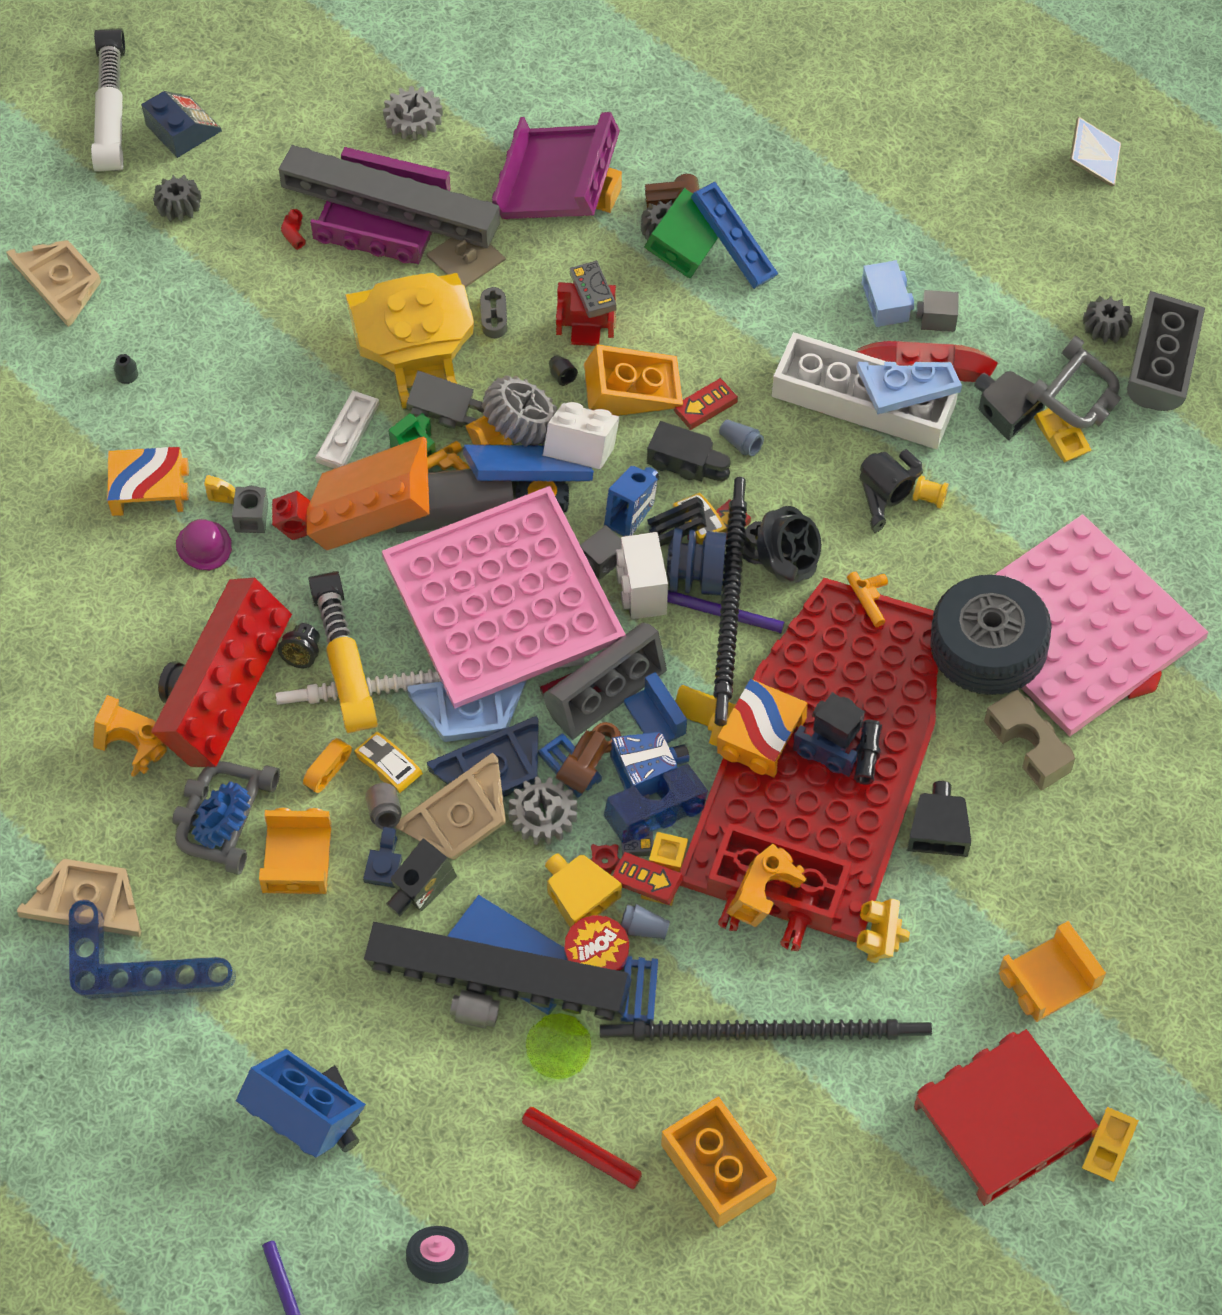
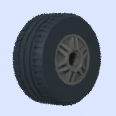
[930,574,1052,695]

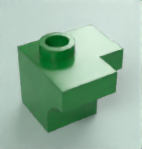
[388,413,436,457]

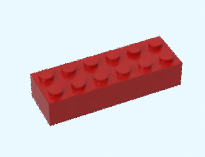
[151,577,292,767]

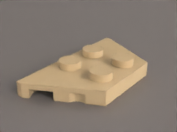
[6,240,101,327]
[395,753,506,860]
[17,859,141,937]

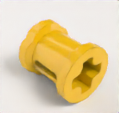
[912,475,949,509]

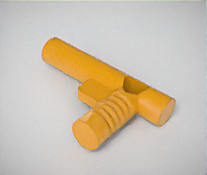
[427,441,471,470]
[846,572,888,627]

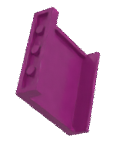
[492,112,620,219]
[310,147,451,265]

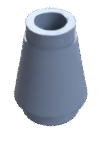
[719,419,764,456]
[620,904,670,939]

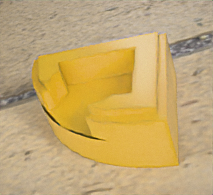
[204,475,235,504]

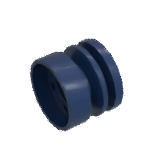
[666,529,726,596]

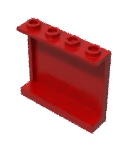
[914,1029,1099,1206]

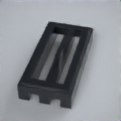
[647,497,707,547]

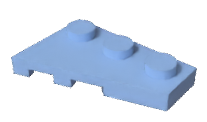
[857,362,962,414]

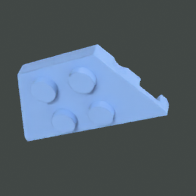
[407,680,527,742]

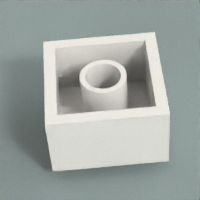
[543,402,619,469]
[616,532,668,620]

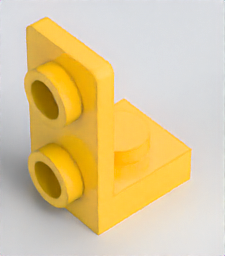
[675,685,736,746]

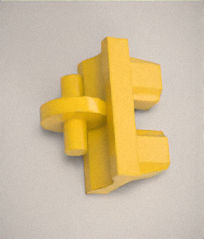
[856,898,910,963]

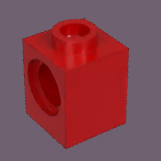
[272,490,310,540]

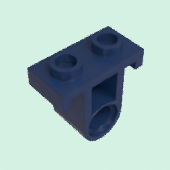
[793,725,857,777]

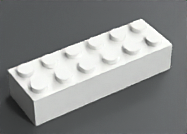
[772,332,958,450]

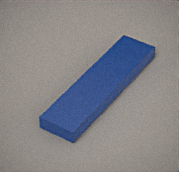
[691,182,778,289]

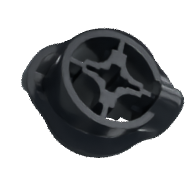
[757,506,822,584]

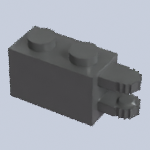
[406,371,484,429]

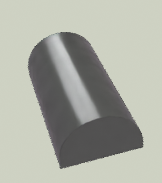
[1127,291,1205,411]
[395,469,513,533]
[544,622,667,740]

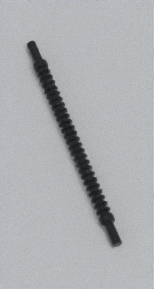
[713,477,747,726]
[600,1019,932,1041]

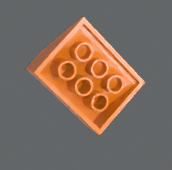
[307,436,430,550]

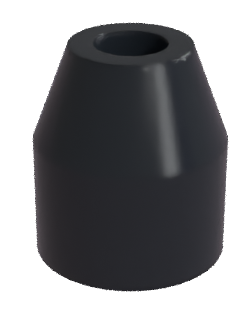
[113,354,138,384]
[549,355,578,386]

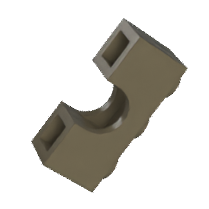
[984,690,1076,791]

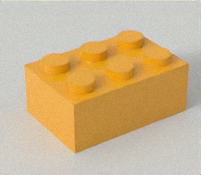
[661,1096,777,1228]

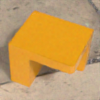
[596,168,622,213]
[466,416,513,445]

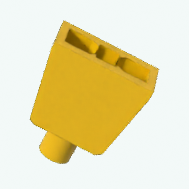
[545,853,622,928]

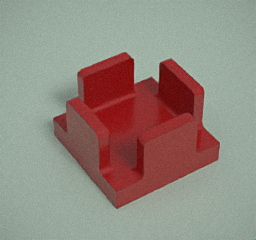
[556,282,616,346]

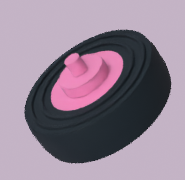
[406,1226,469,1284]

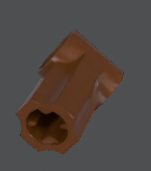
[645,173,700,208]
[555,730,609,794]

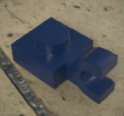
[363,827,402,888]

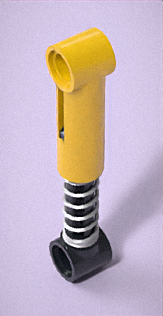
[308,571,378,734]

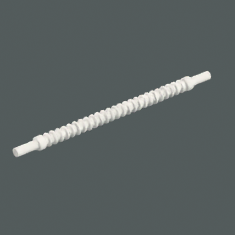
[276,657,585,705]

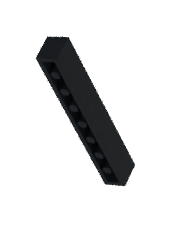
[364,921,632,1021]

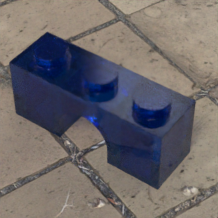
[603,763,708,844]

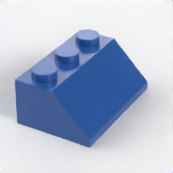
[236,1049,366,1158]

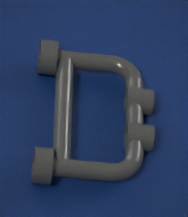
[1025,335,1122,429]
[172,761,280,875]

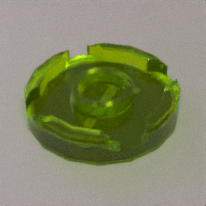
[525,1013,592,1079]

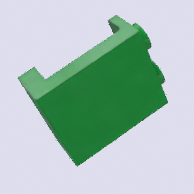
[644,188,718,279]

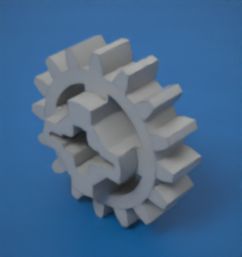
[383,86,443,140]
[509,777,577,845]

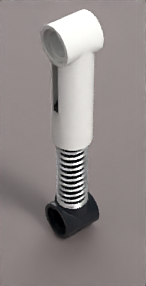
[91,28,125,172]

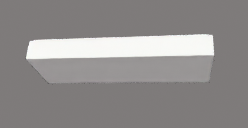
[315,390,379,469]

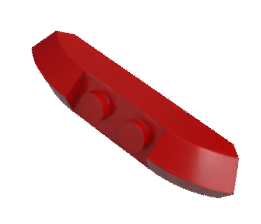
[855,341,998,382]

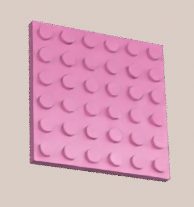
[382,486,626,709]
[995,514,1208,737]

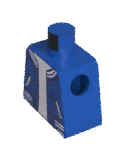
[604,466,660,537]
[610,732,690,802]

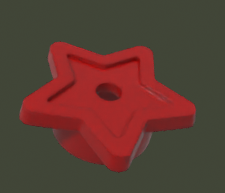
[590,844,621,875]

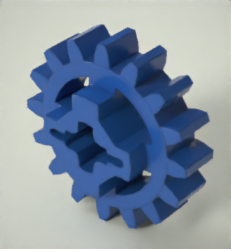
[192,781,251,849]

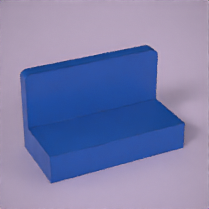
[624,672,687,743]

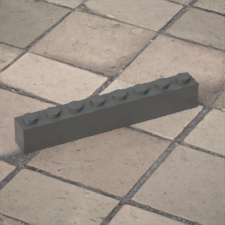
[278,145,500,248]

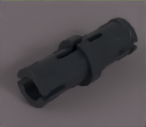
[854,720,882,785]

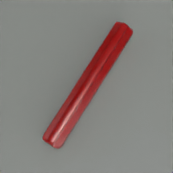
[522,1107,642,1189]

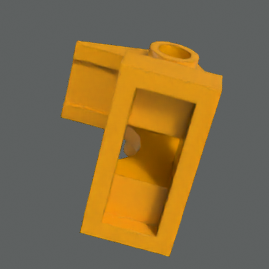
[93,695,167,777]
[726,844,806,927]

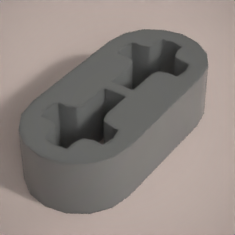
[480,287,508,338]

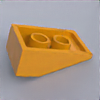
[584,344,683,416]

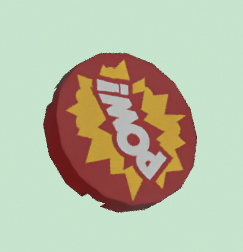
[564,915,630,971]

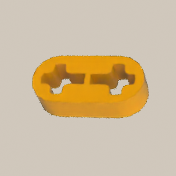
[303,738,352,793]

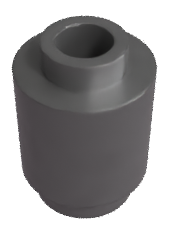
[365,783,402,829]
[450,990,500,1029]

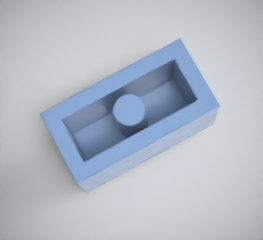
[861,260,914,327]

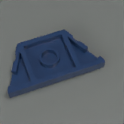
[427,715,539,797]

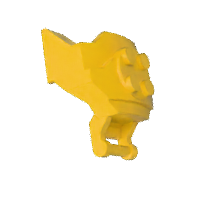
[345,273,474,409]

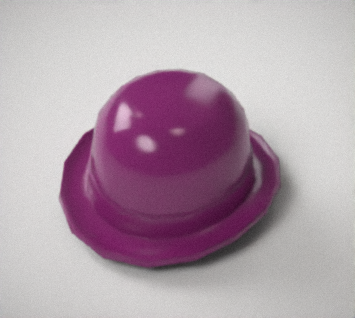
[176,519,232,571]

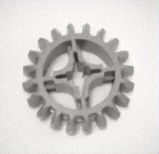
[481,375,558,446]

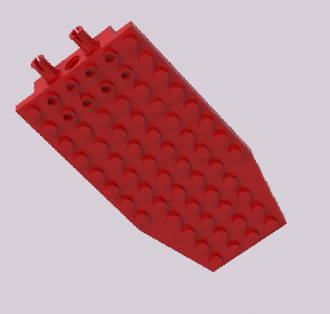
[680,577,938,951]

